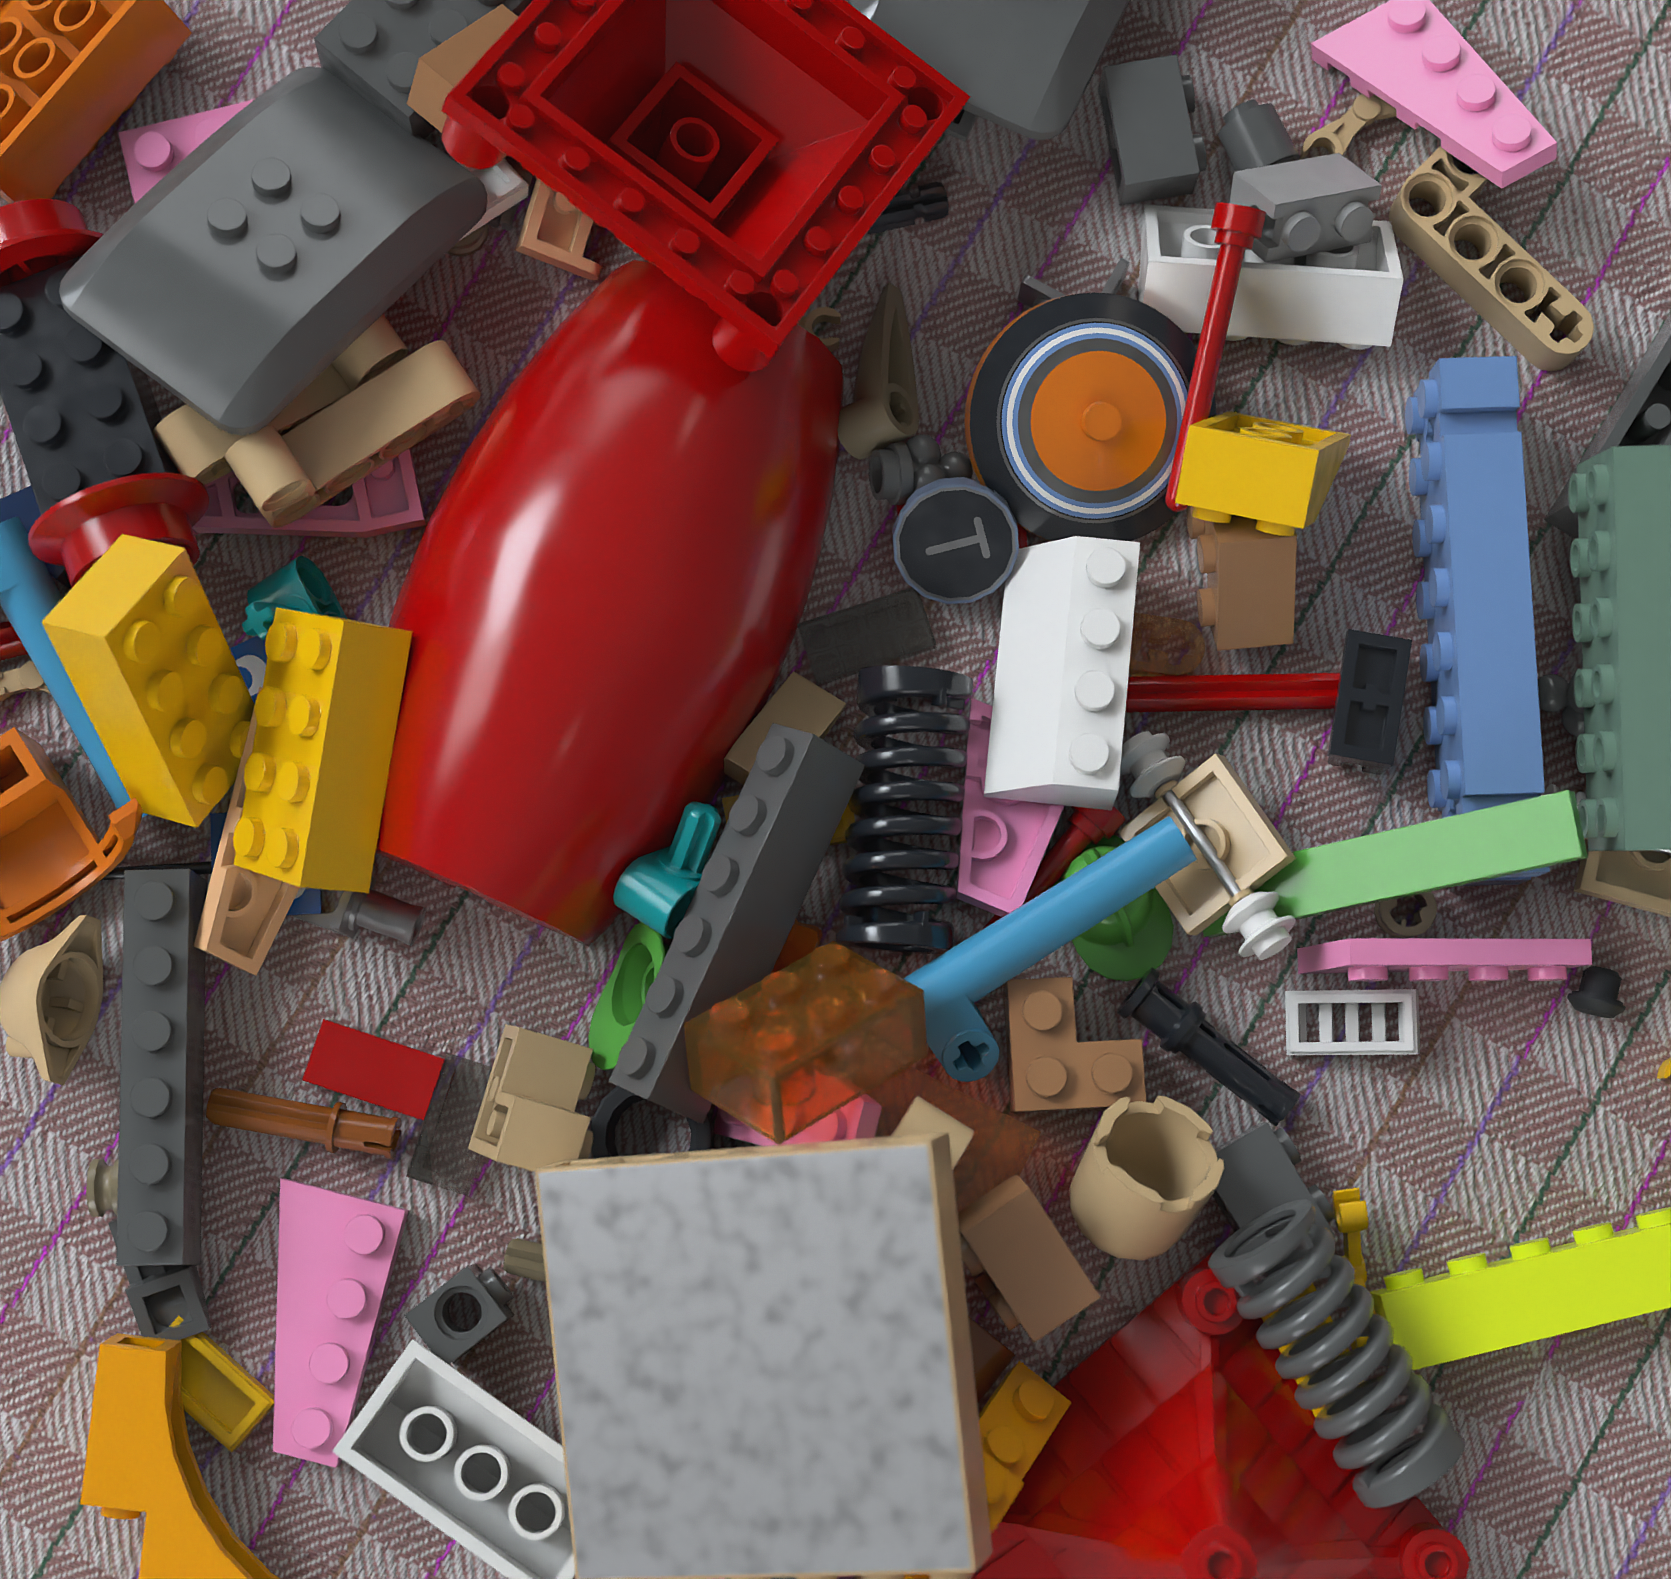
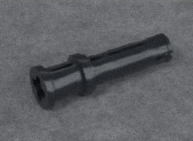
[1116,967,1300,1126]

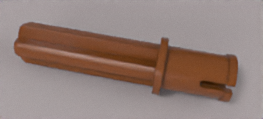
[206,1087,402,1159]

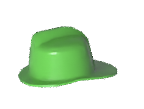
[1051,835,1174,981]
[588,922,671,1071]

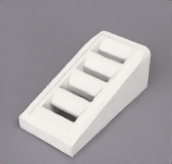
[1285,989,1420,1055]

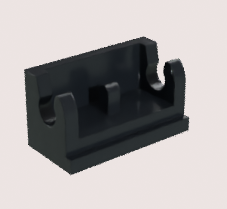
[1327,629,1412,775]

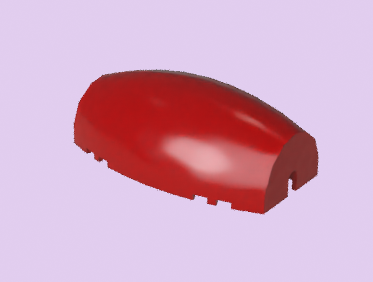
[375,260,844,947]

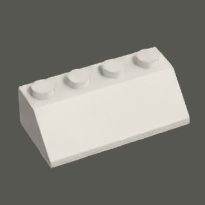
[1138,204,1404,350]
[983,536,1140,810]
[332,1339,575,1579]

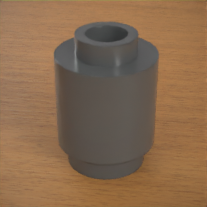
[1218,99,1300,171]

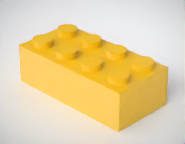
[41,534,255,828]
[233,607,412,893]

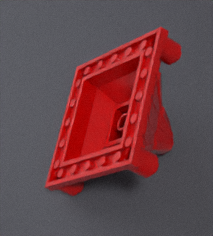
[441,0,971,372]
[971,1252,1471,1579]

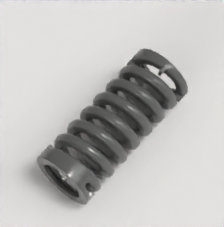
[1208,1199,1466,1508]

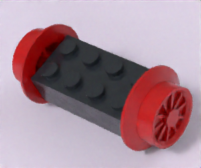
[0,199,209,588]

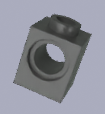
[404,1264,515,1365]

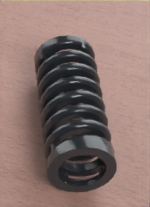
[836,666,973,954]

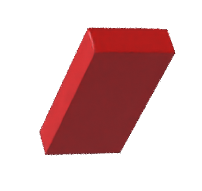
[302,1019,448,1121]

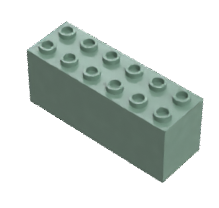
[1568,445,1671,851]

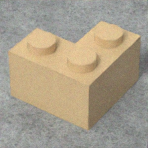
[468,1024,595,1172]

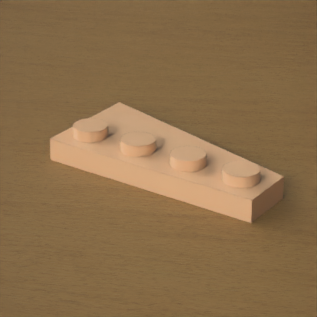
[194,687,300,976]

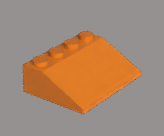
[0,0,192,204]

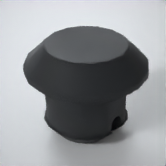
[1567,966,1626,1018]

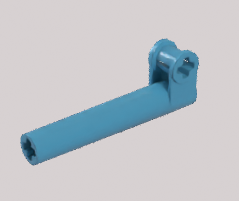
[0,517,148,817]
[889,816,1197,1082]

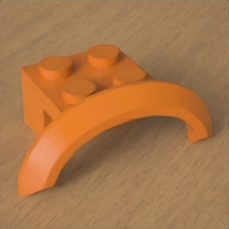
[0,727,143,942]

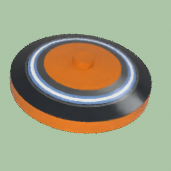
[964,292,1217,541]

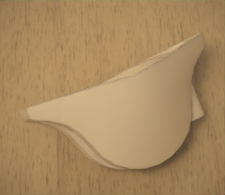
[0,915,103,1085]

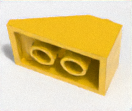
[1175,411,1351,536]

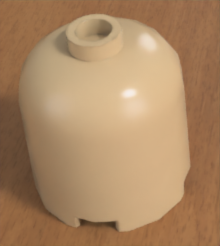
[1069,1096,1224,1260]

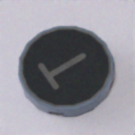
[892,477,1019,604]

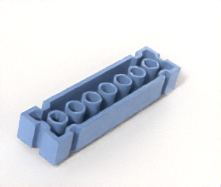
[1405,356,1550,886]

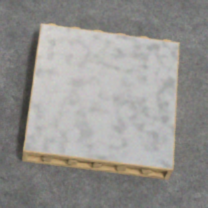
[535,1132,992,1579]

